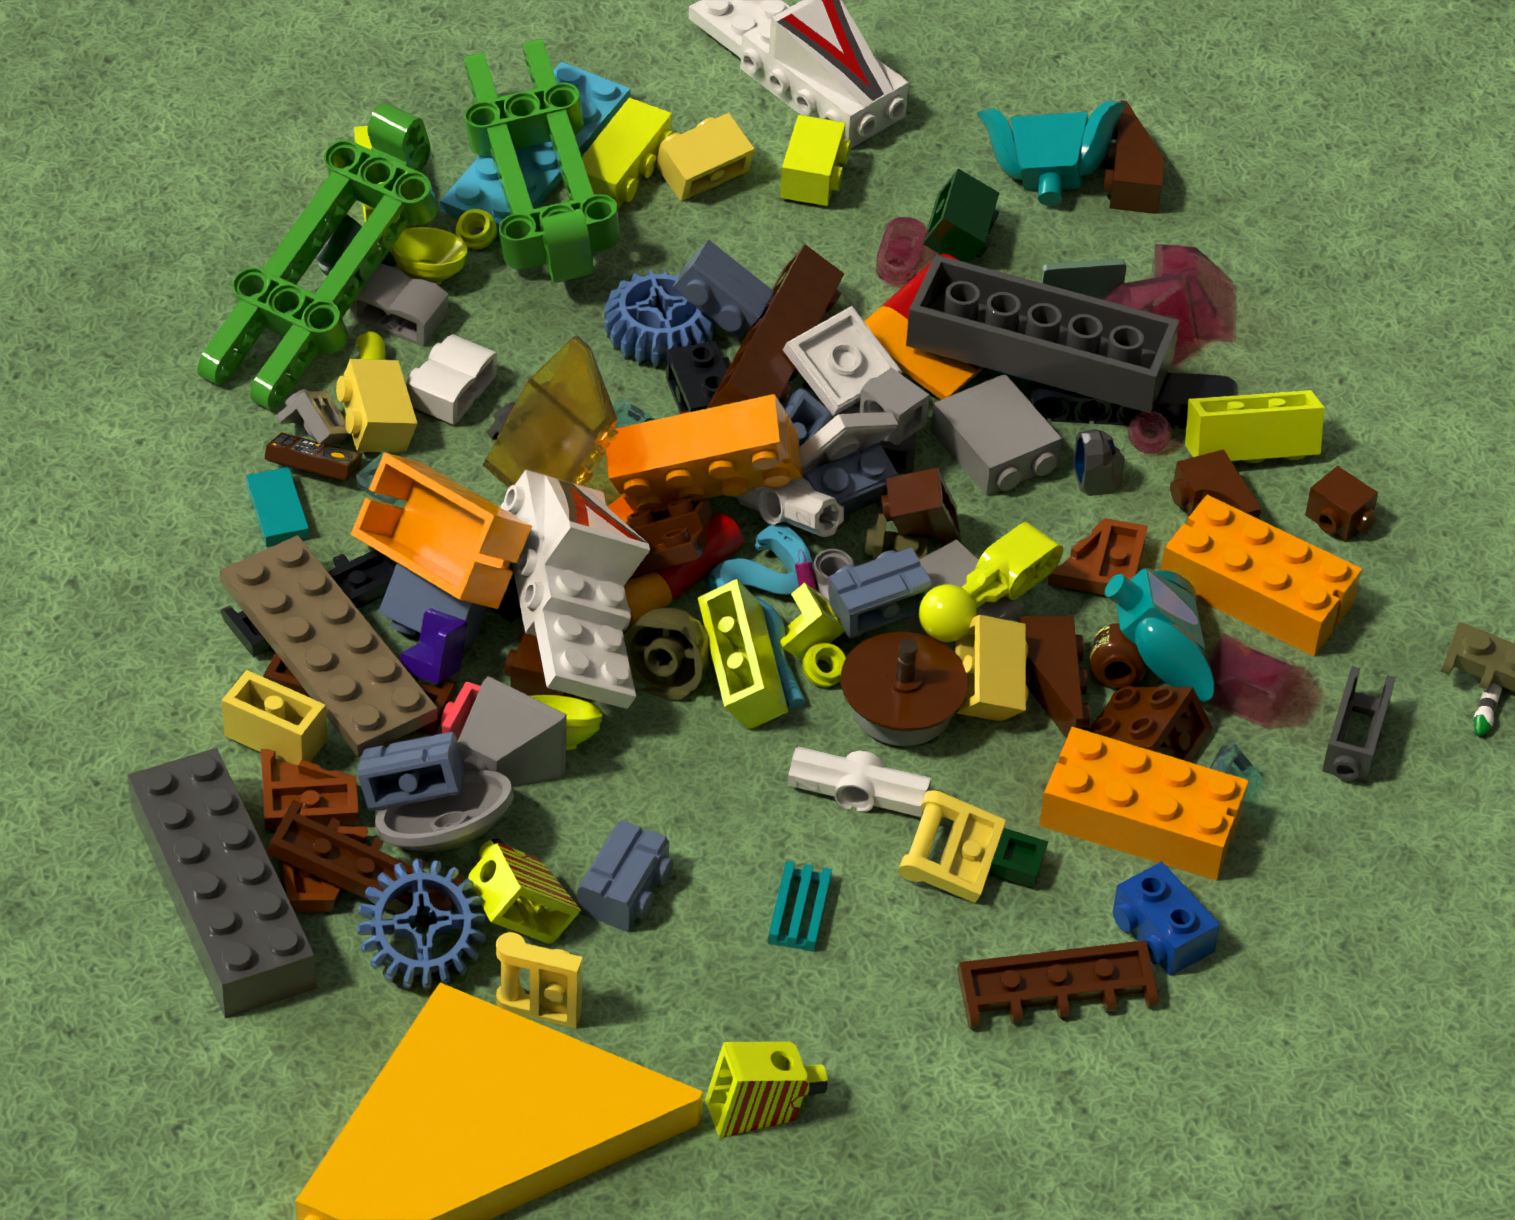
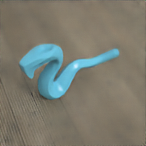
[708,523,813,709]

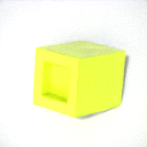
[780,583,845,661]

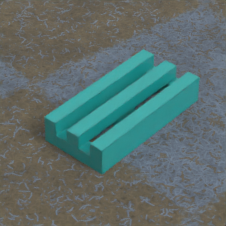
[768,861,832,952]

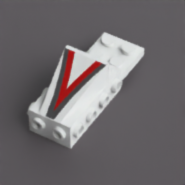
[688,0,909,149]
[501,470,650,709]

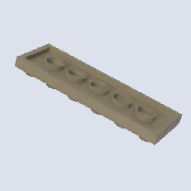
[219,535,438,757]

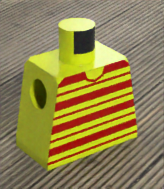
[468,839,581,944]
[705,1041,828,1138]

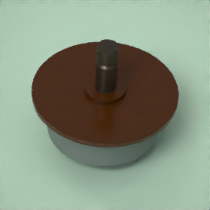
[841,632,969,746]

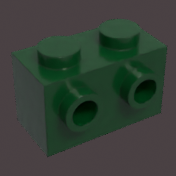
[923,169,999,263]

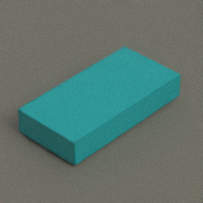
[246,467,309,547]

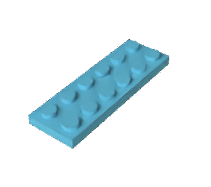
[440,62,631,235]

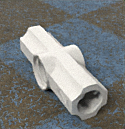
[733,478,844,537]
[787,747,932,817]

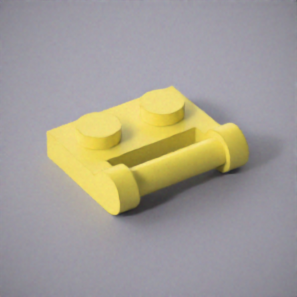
[898,790,1006,903]
[496,932,583,1029]

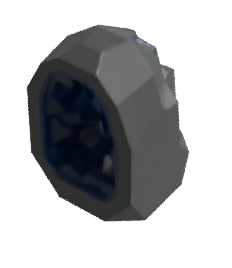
[1073,429,1125,496]

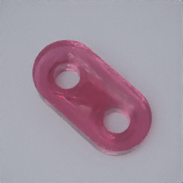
[876,217,926,284]

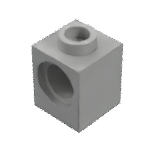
[859,367,929,446]

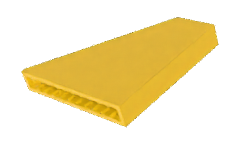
[295,983,703,1220]

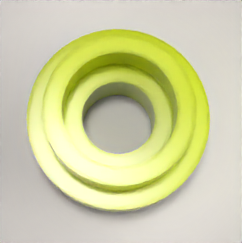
[456,209,497,250]
[802,643,846,688]

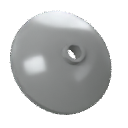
[375,770,514,852]

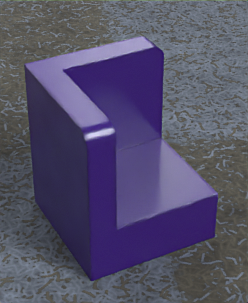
[400,608,468,684]

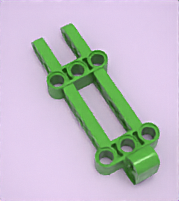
[464,38,621,284]
[197,103,438,410]

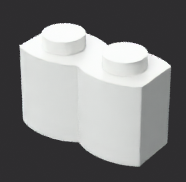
[406,334,497,425]

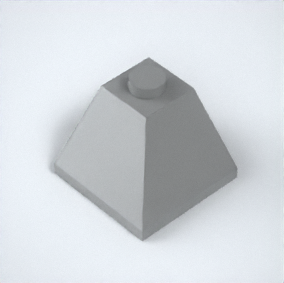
[458,676,567,786]

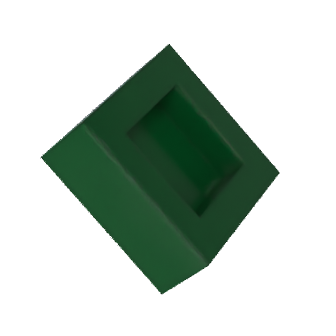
[989,828,1049,888]

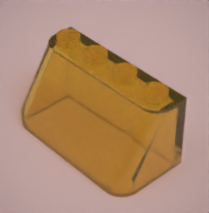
[483,335,619,488]

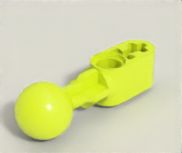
[919,522,1063,642]

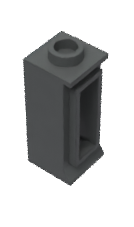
[1322,666,1396,784]

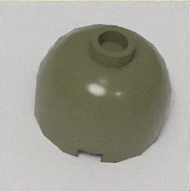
[623,608,712,700]

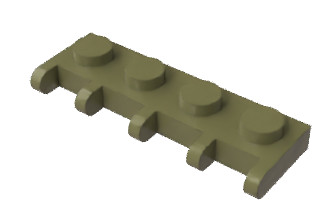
[1440,622,1515,691]

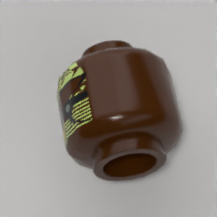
[1090,623,1148,690]

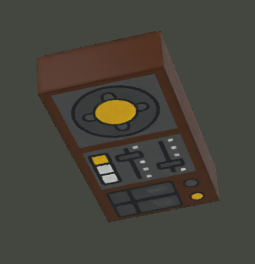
[264,432,363,481]

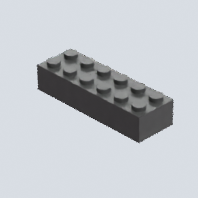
[906,255,1180,413]
[128,748,317,1018]

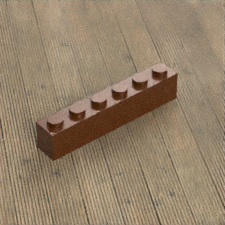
[707,244,844,409]

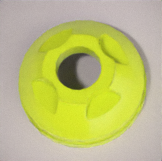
[391,227,467,285]
[530,695,603,750]

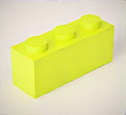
[582,98,675,209]
[1185,390,1325,463]
[698,579,789,729]

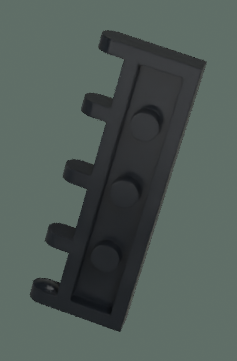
[221,545,397,657]

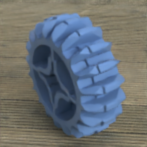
[604,269,717,368]
[357,859,487,990]

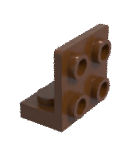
[1088,686,1213,762]

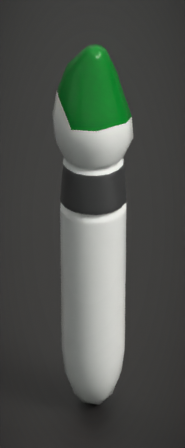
[1473,682,1503,736]

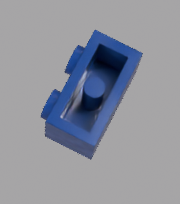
[1112,861,1220,976]

